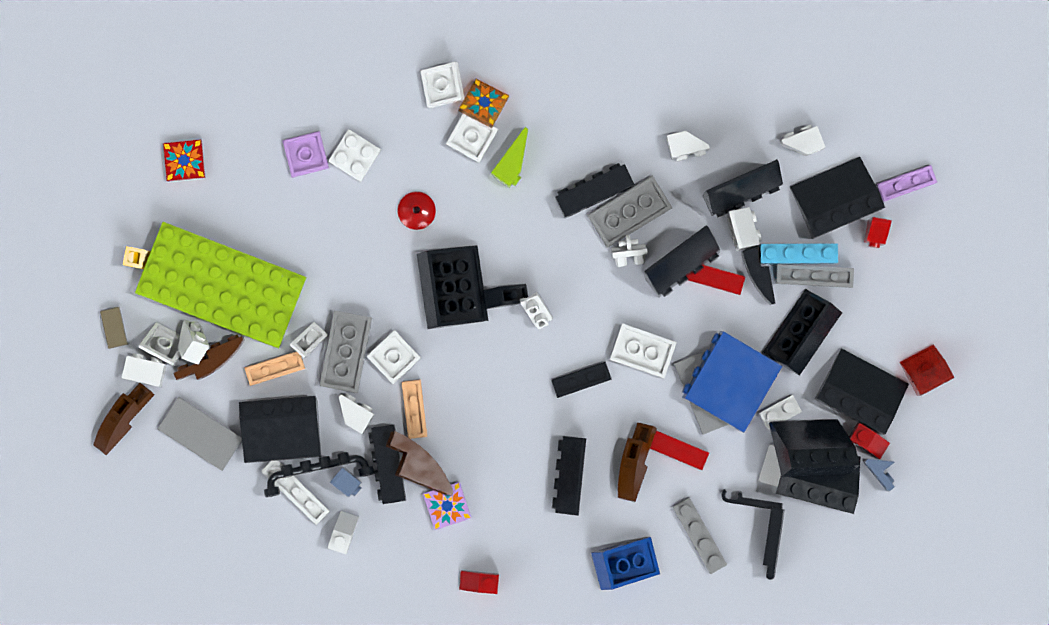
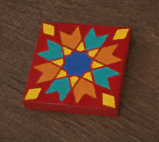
[163,139,206,182]

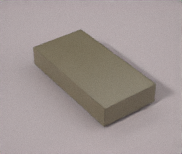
[100,307,128,349]

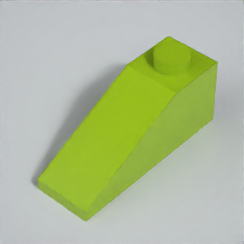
[491,127,528,188]

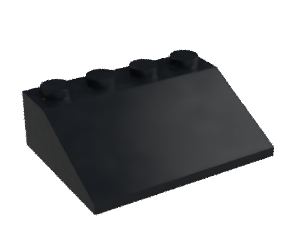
[790,157,886,239]
[703,159,783,218]
[644,225,720,297]
[417,245,489,329]
[815,348,909,435]
[239,396,321,463]
[769,419,860,477]
[776,456,861,514]

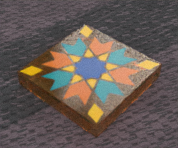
[458,78,509,128]

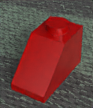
[864,217,892,248]
[849,423,890,459]
[459,571,499,594]

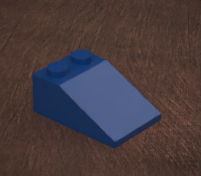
[591,537,660,590]

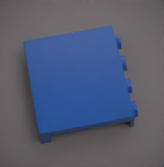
[682,331,782,433]

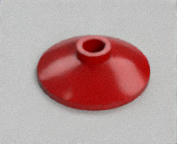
[398,192,436,230]

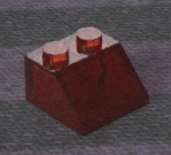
[899,344,955,396]

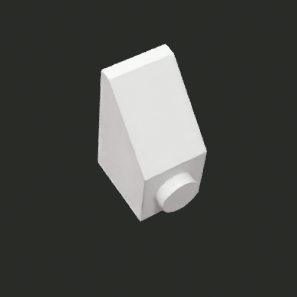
[328,511,359,554]

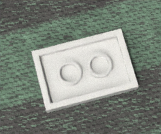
[610,323,677,379]

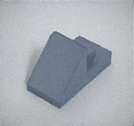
[863,459,895,492]

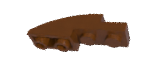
[173,334,245,381]
[93,383,155,455]
[618,423,657,502]

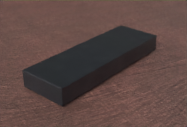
[551,361,612,398]

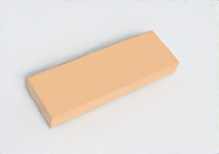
[245,351,305,386]
[402,380,427,439]

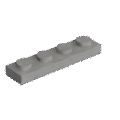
[776,264,854,288]
[673,498,727,574]

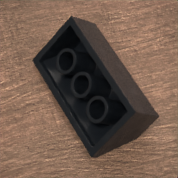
[763,289,842,376]
[552,436,586,516]

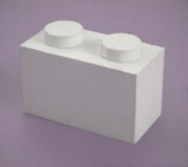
[122,353,167,387]

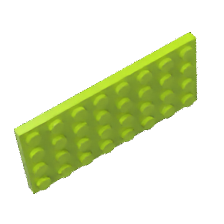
[135,222,307,349]

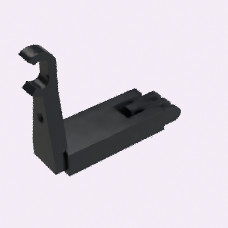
[721,489,785,580]

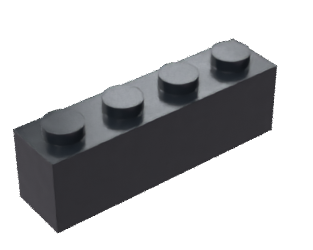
[555,163,635,219]
[368,424,406,504]

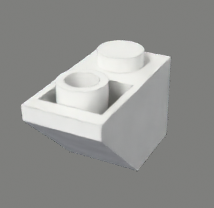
[780,125,825,156]
[666,131,710,161]
[178,320,209,364]
[339,393,375,434]

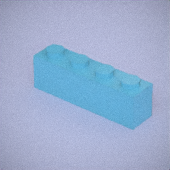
[759,244,838,265]

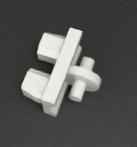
[611,234,647,267]
[520,292,553,329]

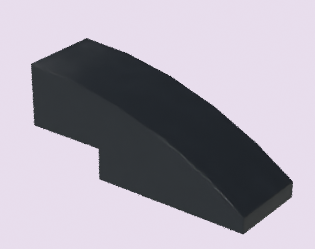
[741,248,776,305]

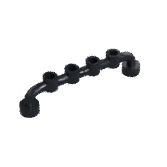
[264,452,374,498]

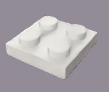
[421,62,465,108]
[446,111,498,163]
[328,129,381,182]
[367,330,421,384]

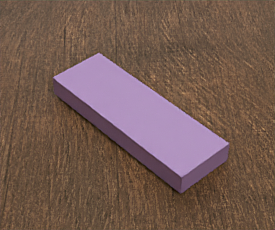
[876,165,937,202]

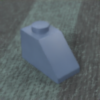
[330,467,362,497]

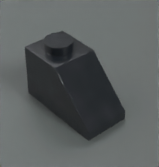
[483,284,528,309]

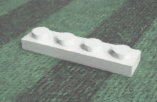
[261,461,330,525]

